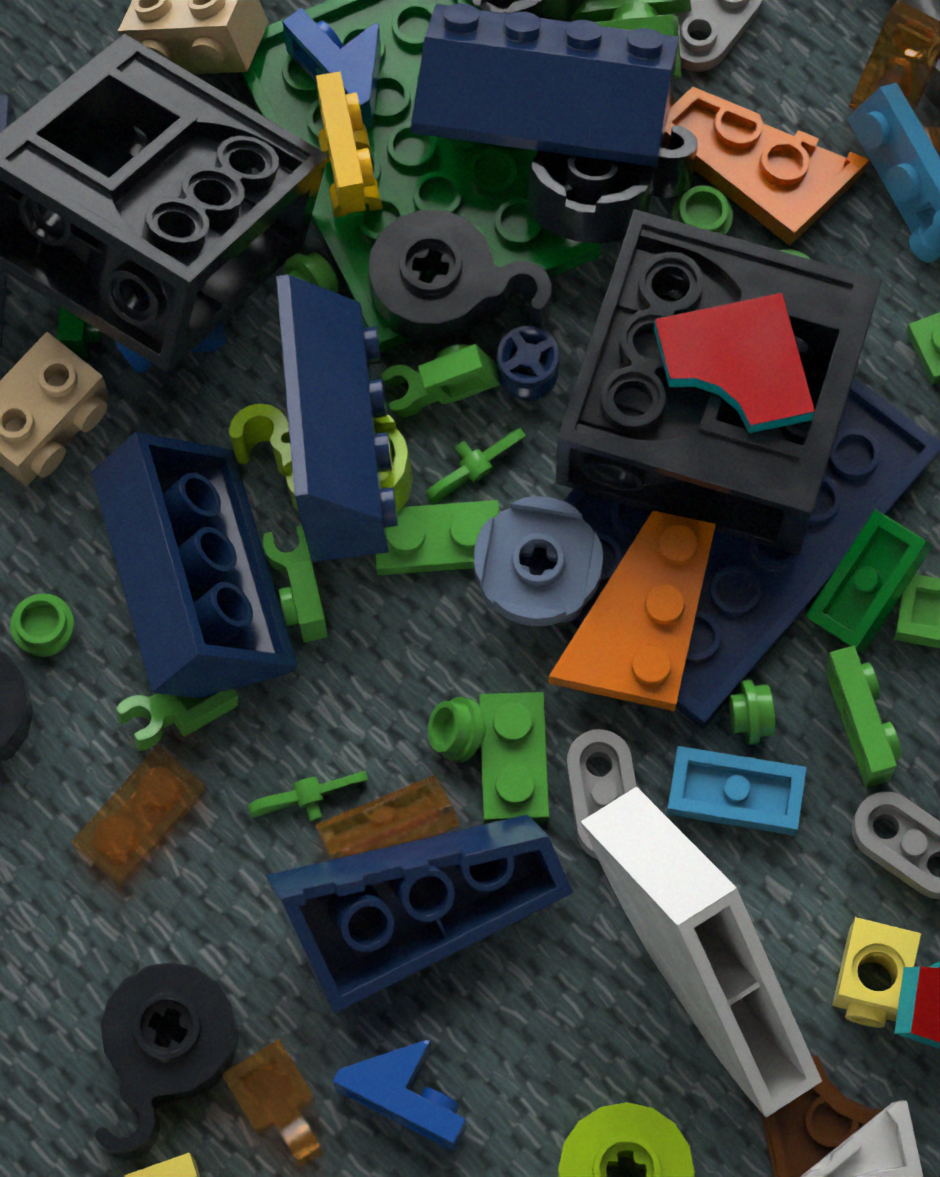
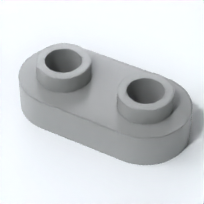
[677,0,762,72]
[566,729,637,860]
[852,792,940,900]

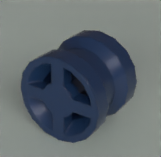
[497,326,559,400]

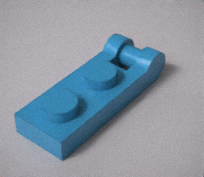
[847,82,940,263]

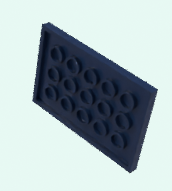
[520,373,940,729]

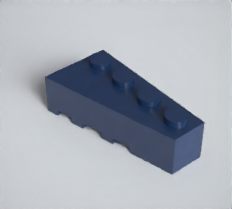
[265,815,573,1013]

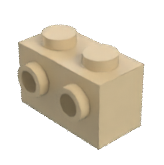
[118,0,269,74]
[0,332,110,487]

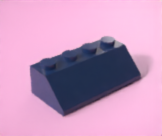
[411,3,679,167]
[276,274,398,562]
[92,432,298,698]

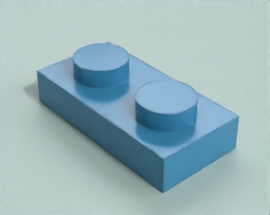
[666,746,807,836]

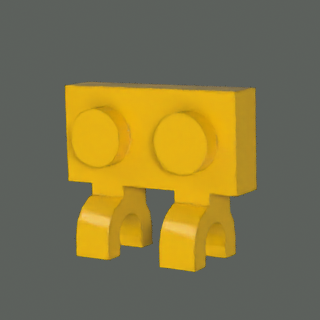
[316,71,382,218]

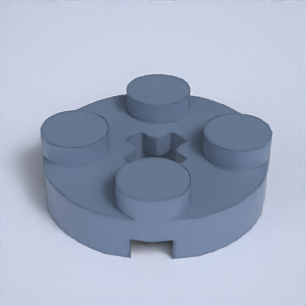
[474,496,603,626]

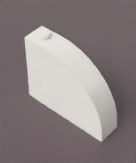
[581,787,822,1117]

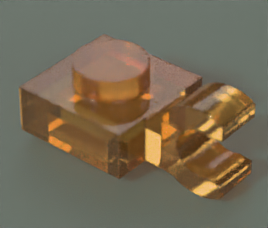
[222,1039,324,1168]

